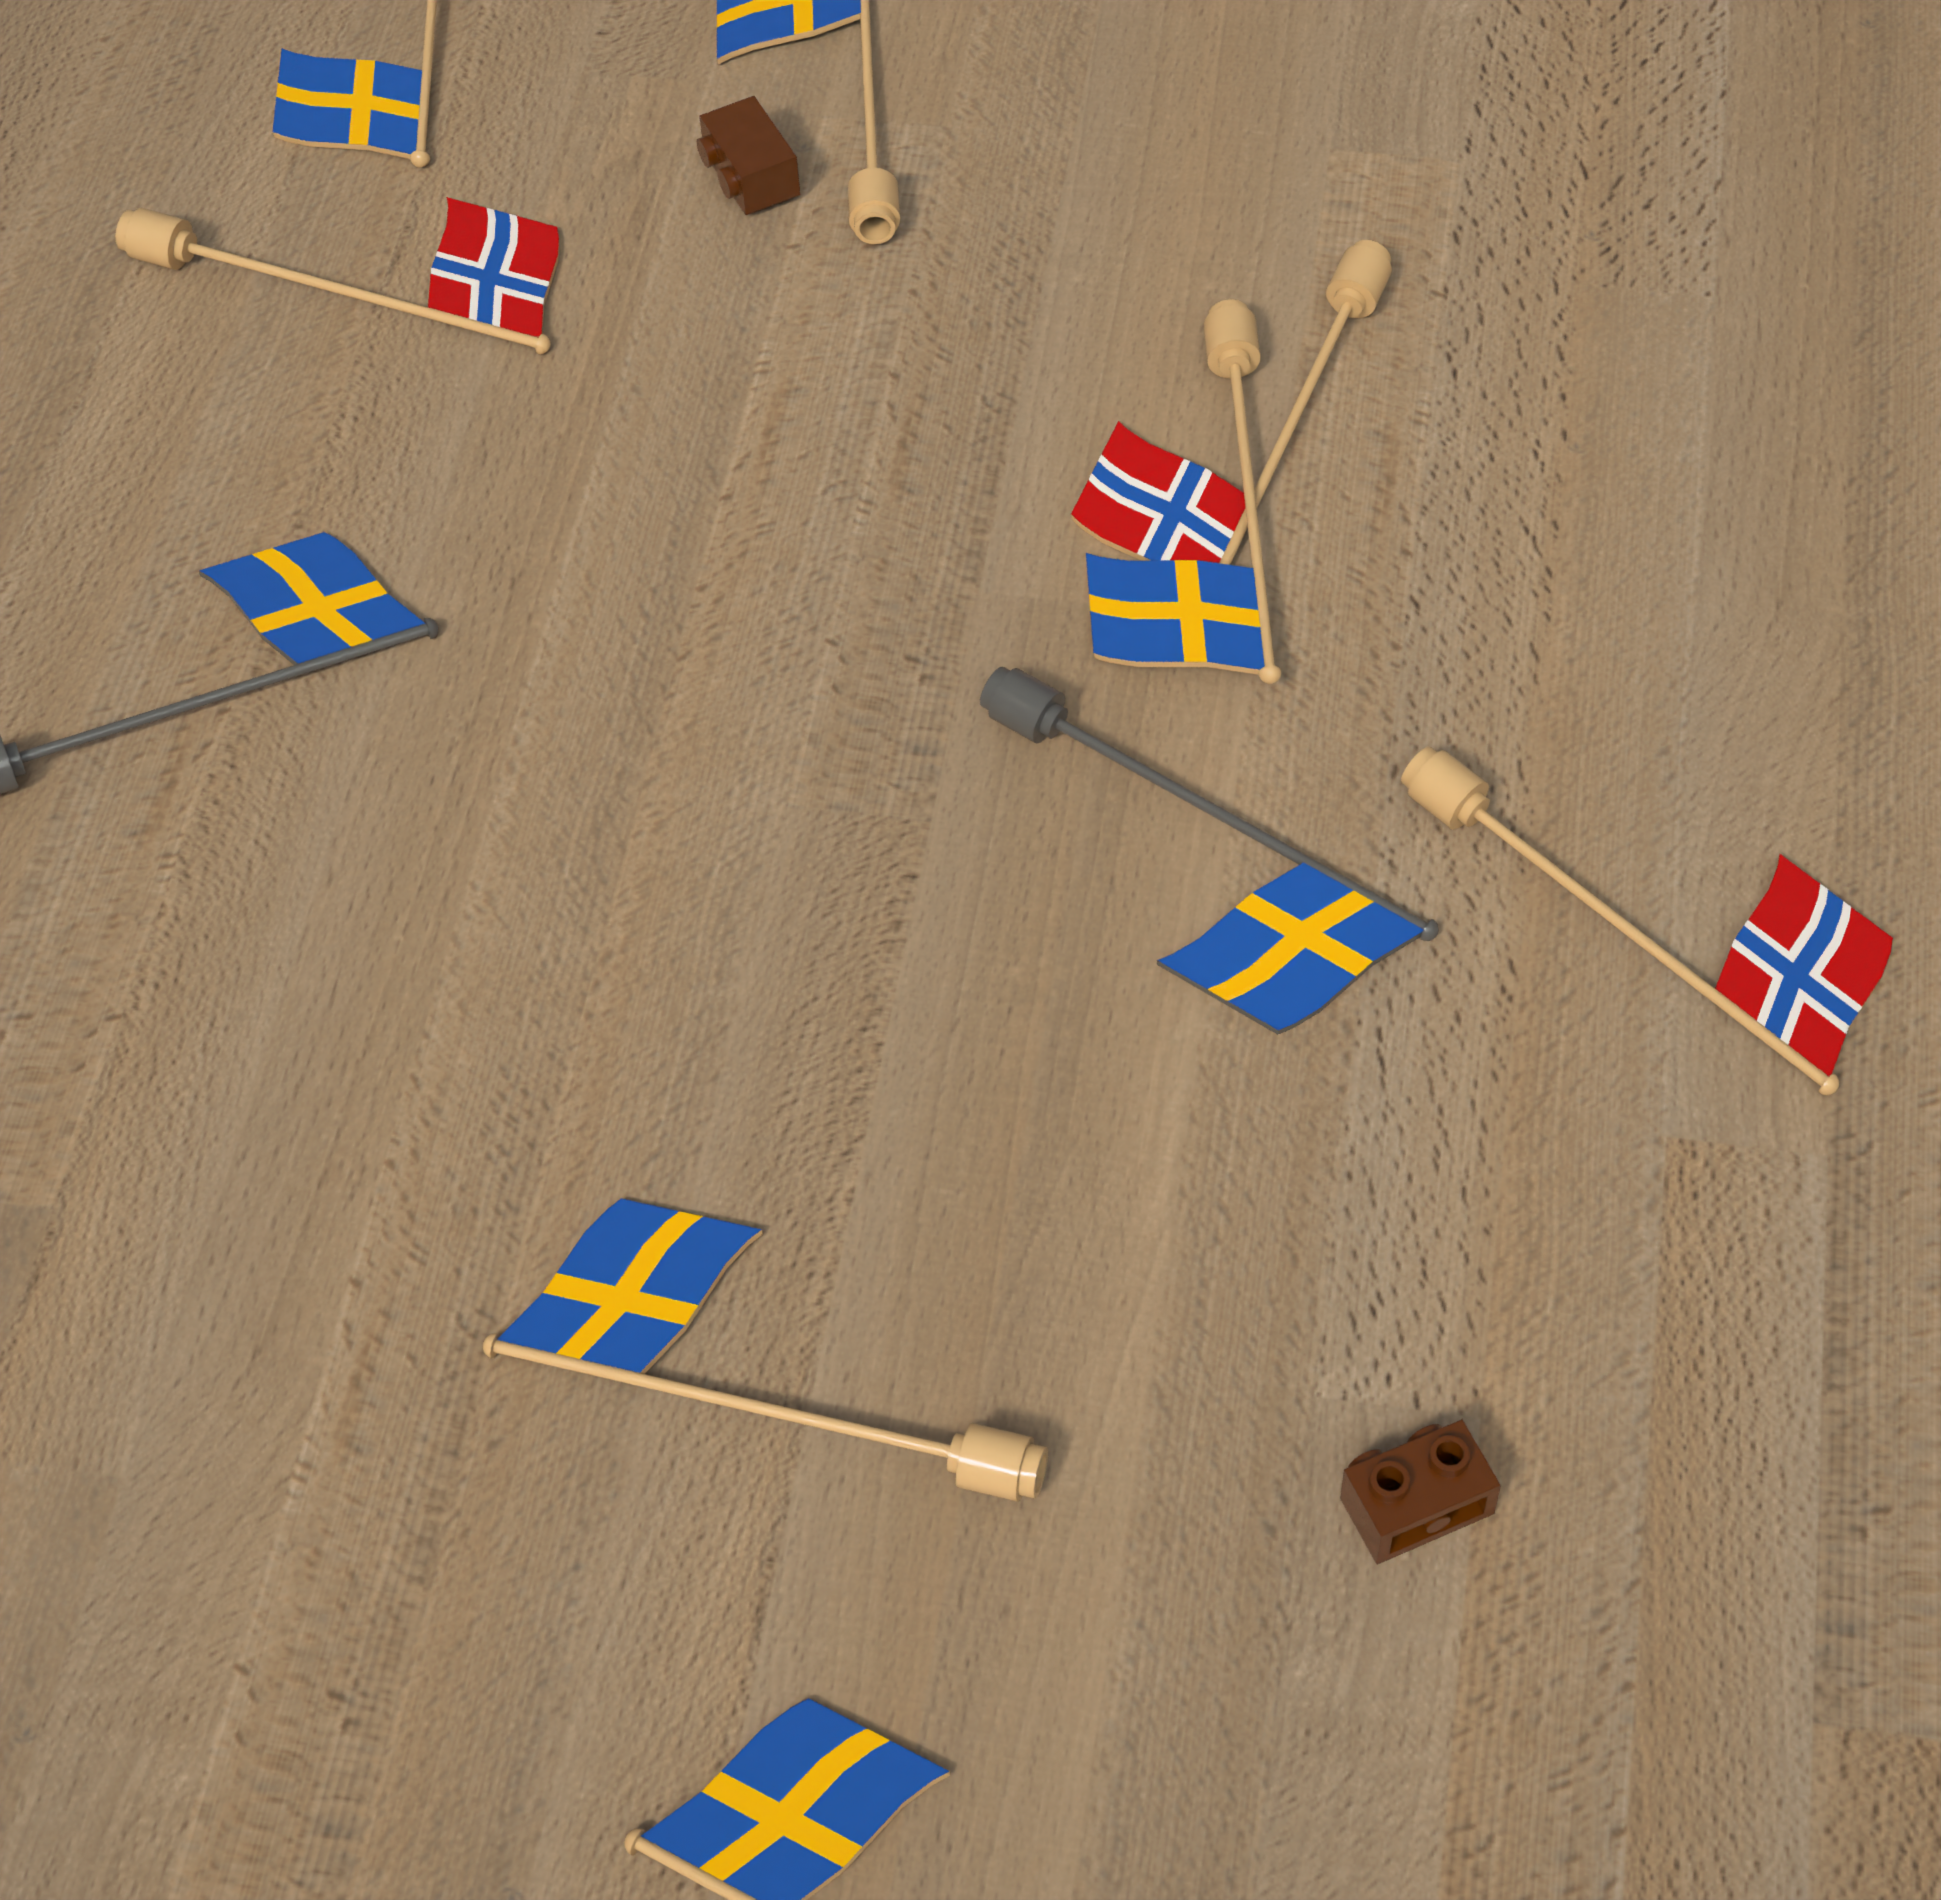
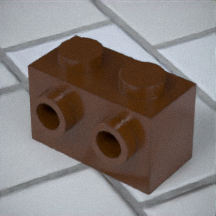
[696,96,801,215]
[1340,1419,1501,1565]

